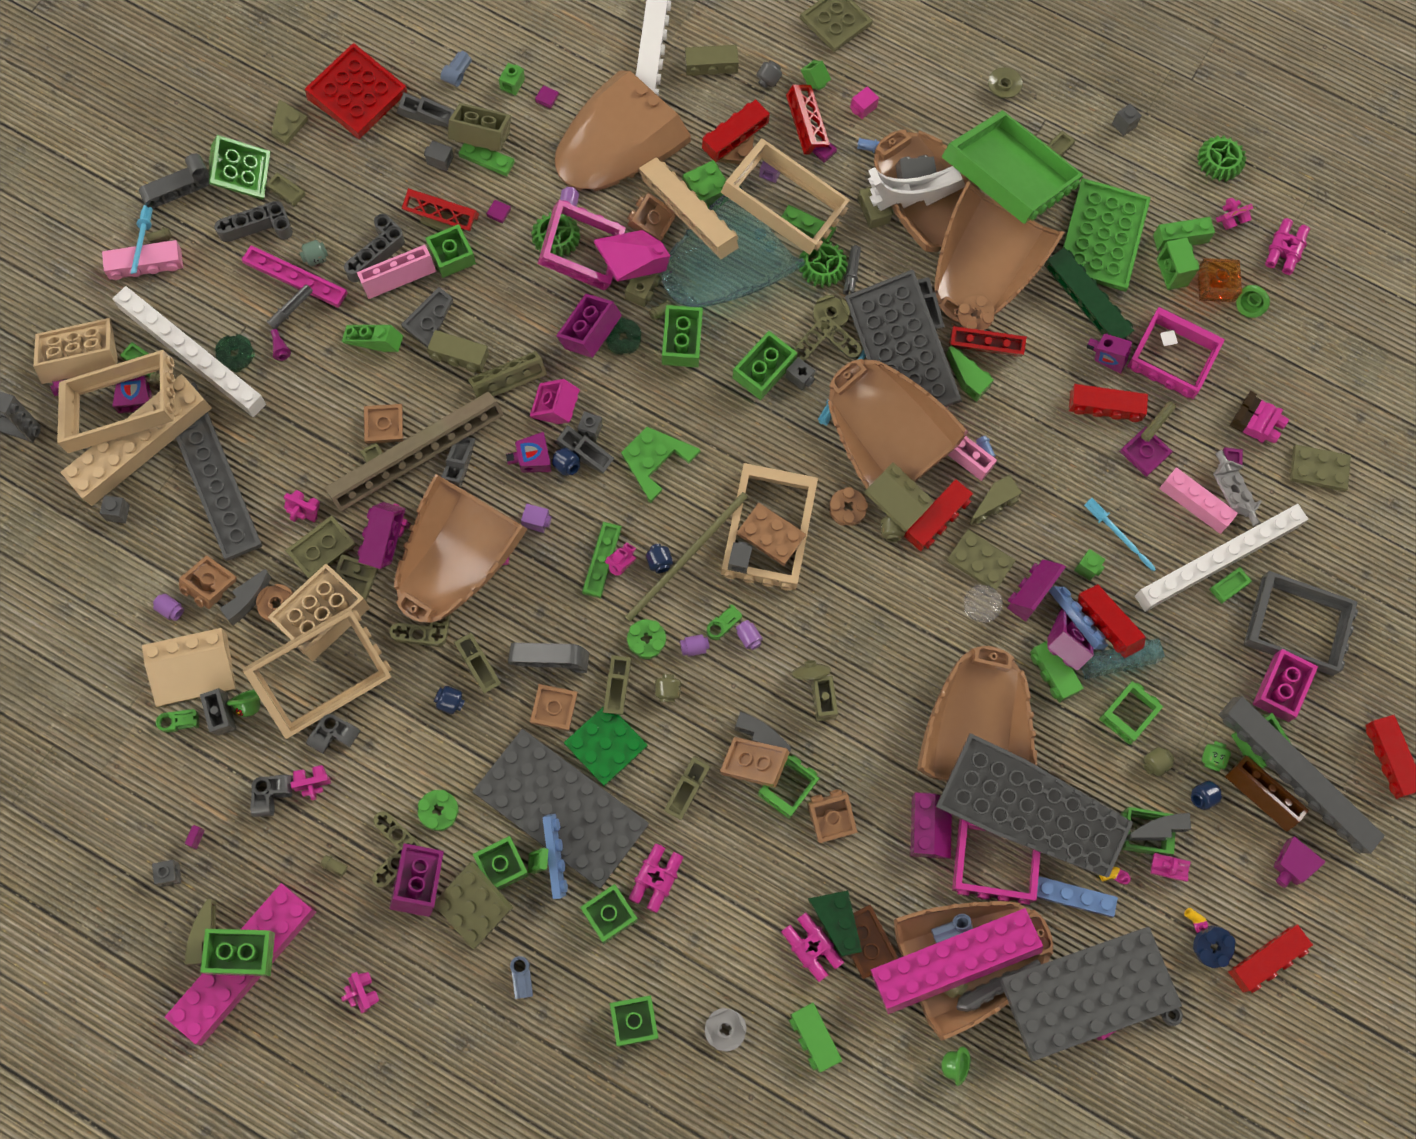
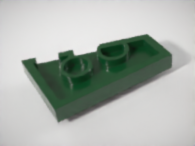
[808,890,862,957]

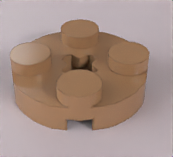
[958,295,995,330]
[829,487,868,526]
[256,584,293,623]

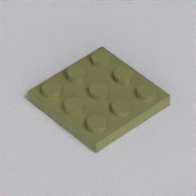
[800,0,873,52]
[434,862,514,949]

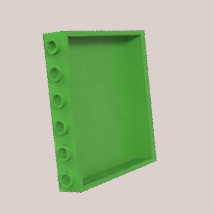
[942,110,1083,224]

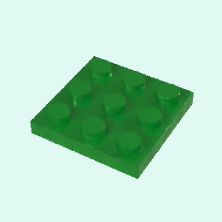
[563,706,648,787]

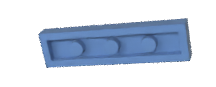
[1049,586,1108,650]
[543,814,568,899]
[1037,876,1118,918]

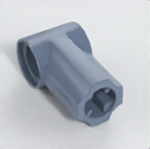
[440,51,472,87]
[931,914,973,943]
[510,956,533,999]

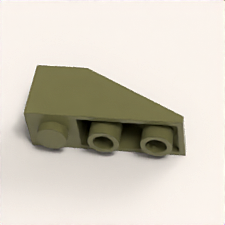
[970,474,1022,525]

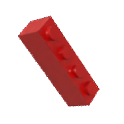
[702,99,770,162]
[949,326,1027,357]
[1069,384,1148,422]
[904,479,973,551]
[1078,584,1146,658]
[1365,714,1416,799]
[1228,924,1313,993]

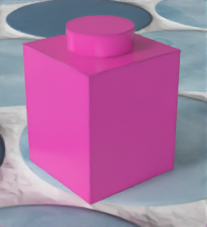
[850,86,879,119]

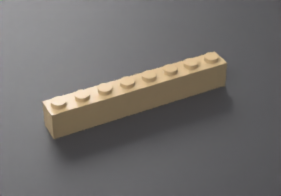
[639,157,739,259]

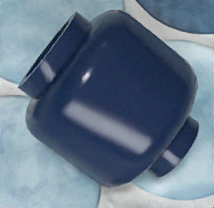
[552,448,580,476]
[646,544,673,574]
[433,686,465,715]
[1191,781,1222,810]

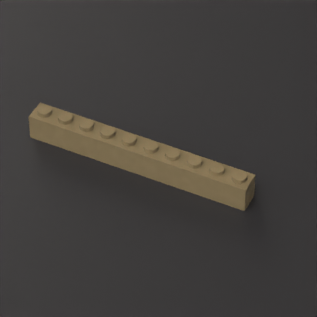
[324,392,504,512]

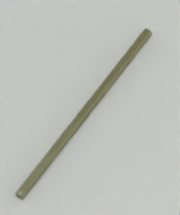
[625,492,748,622]

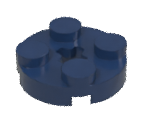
[1193,925,1236,968]

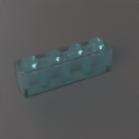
[1081,638,1165,679]

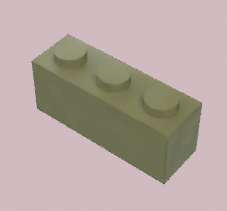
[685,45,739,76]
[427,330,489,373]

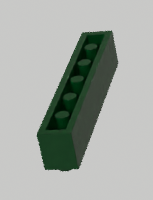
[1044,247,1134,339]

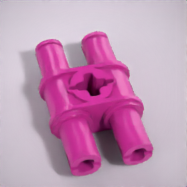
[1265,218,1310,275]
[628,843,684,913]
[781,912,844,982]

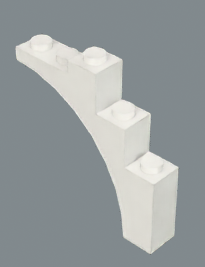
[868,166,965,211]

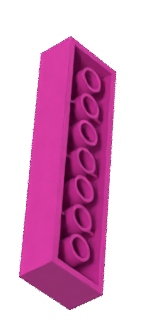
[165,883,316,1045]
[871,908,1043,1014]

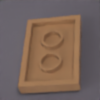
[737,503,806,566]
[720,737,790,788]

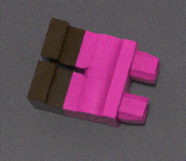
[1229,391,1289,444]

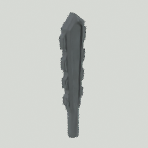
[956,959,1041,1012]

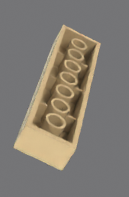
[61,374,212,506]

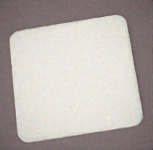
[1160,330,1178,346]

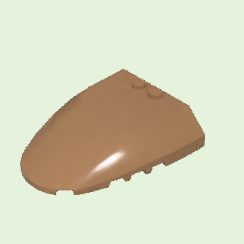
[555,71,691,191]
[874,129,994,252]
[934,181,1065,323]
[828,359,969,489]
[394,474,527,623]
[917,646,1037,782]
[894,901,1053,1041]

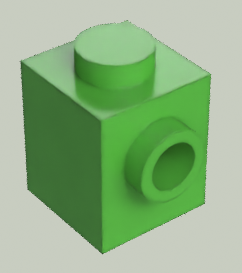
[801,60,831,90]
[499,63,525,95]
[1074,549,1105,581]

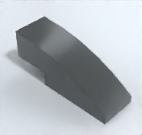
[396,92,455,127]
[918,277,945,330]
[554,425,614,473]
[441,437,475,488]
[219,569,272,626]
[735,711,791,754]
[1126,813,1191,841]

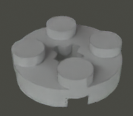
[704,1008,747,1052]

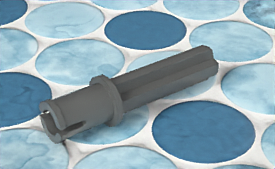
[843,245,861,296]
[266,284,313,329]

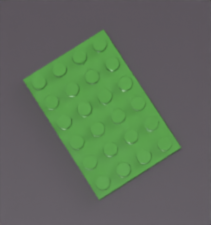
[1063,178,1151,292]

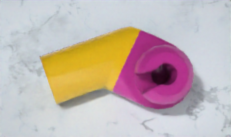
[1099,866,1131,885]
[1184,908,1208,933]

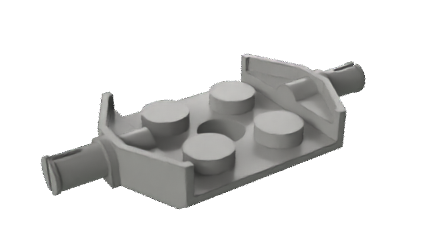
[1213,450,1262,526]

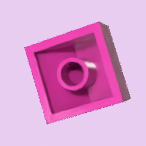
[530,379,580,424]

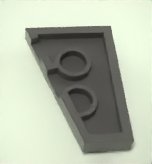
[401,287,453,348]

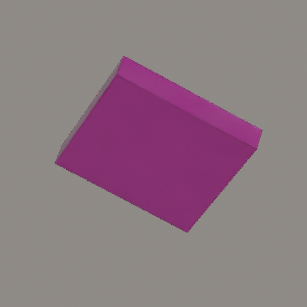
[1119,427,1173,477]

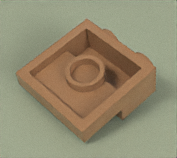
[627,192,676,242]
[179,555,237,609]
[807,789,858,843]

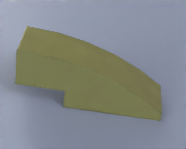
[454,632,501,693]
[603,655,631,715]
[664,756,712,820]
[185,899,216,966]

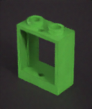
[1099,681,1163,745]
[758,755,819,819]
[1121,807,1175,856]

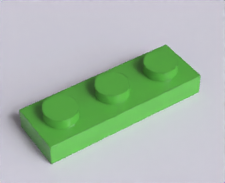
[458,143,515,177]
[782,205,836,244]

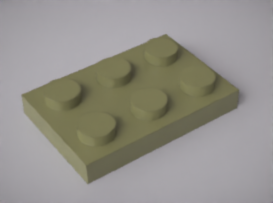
[1290,444,1351,492]
[285,515,356,579]
[947,529,1016,592]

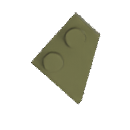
[271,100,308,146]
[335,554,379,601]

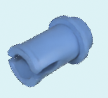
[857,138,880,153]
[976,436,996,457]

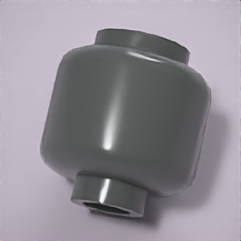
[756,60,782,88]

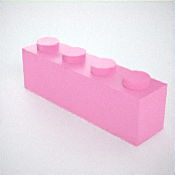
[102,240,183,280]
[357,245,437,299]
[948,436,997,481]
[1159,467,1238,534]

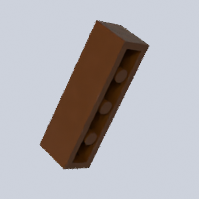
[1225,755,1309,832]

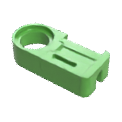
[707,604,742,640]
[156,709,199,733]

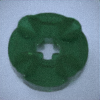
[605,317,641,355]
[215,334,255,372]

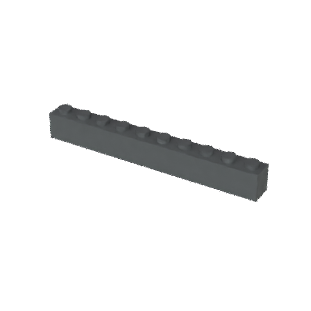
[1219,696,1385,854]

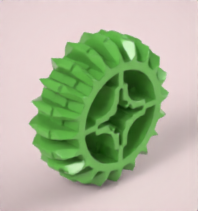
[1197,135,1247,182]
[531,212,581,258]
[798,240,847,288]

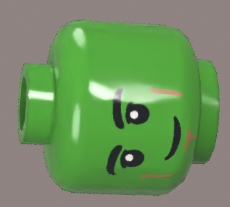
[1202,741,1231,772]

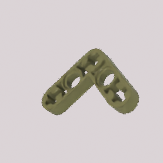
[793,316,861,361]
[389,614,451,647]
[372,811,421,889]

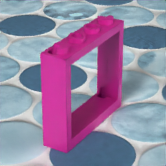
[537,199,626,291]
[1127,307,1225,399]
[952,818,1041,905]

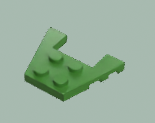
[621,427,700,503]

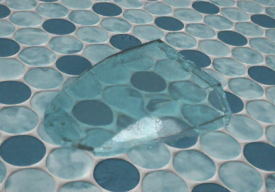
[662,185,805,308]

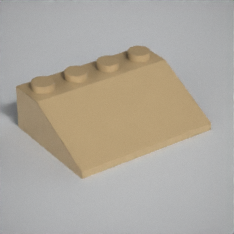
[33,318,117,384]
[268,564,370,662]
[142,628,236,707]

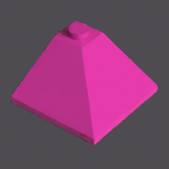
[594,230,670,282]

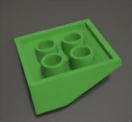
[209,135,270,200]

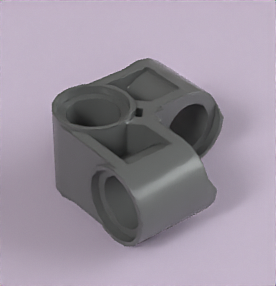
[306,714,361,754]
[250,775,293,817]

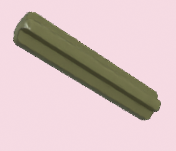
[1141,401,1176,442]

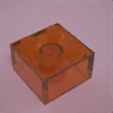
[1197,258,1242,302]

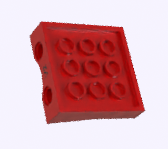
[305,43,407,139]

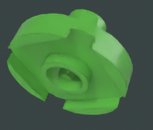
[627,619,666,659]
[417,790,459,831]

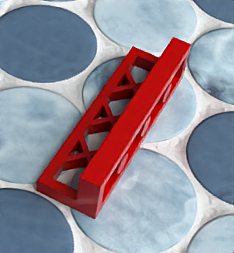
[786,84,830,155]
[401,188,479,232]

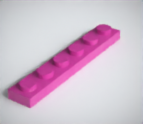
[242,245,348,308]

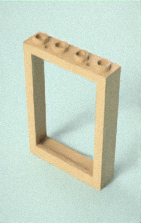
[721,138,850,255]
[57,350,175,453]
[721,463,818,591]
[243,607,392,739]

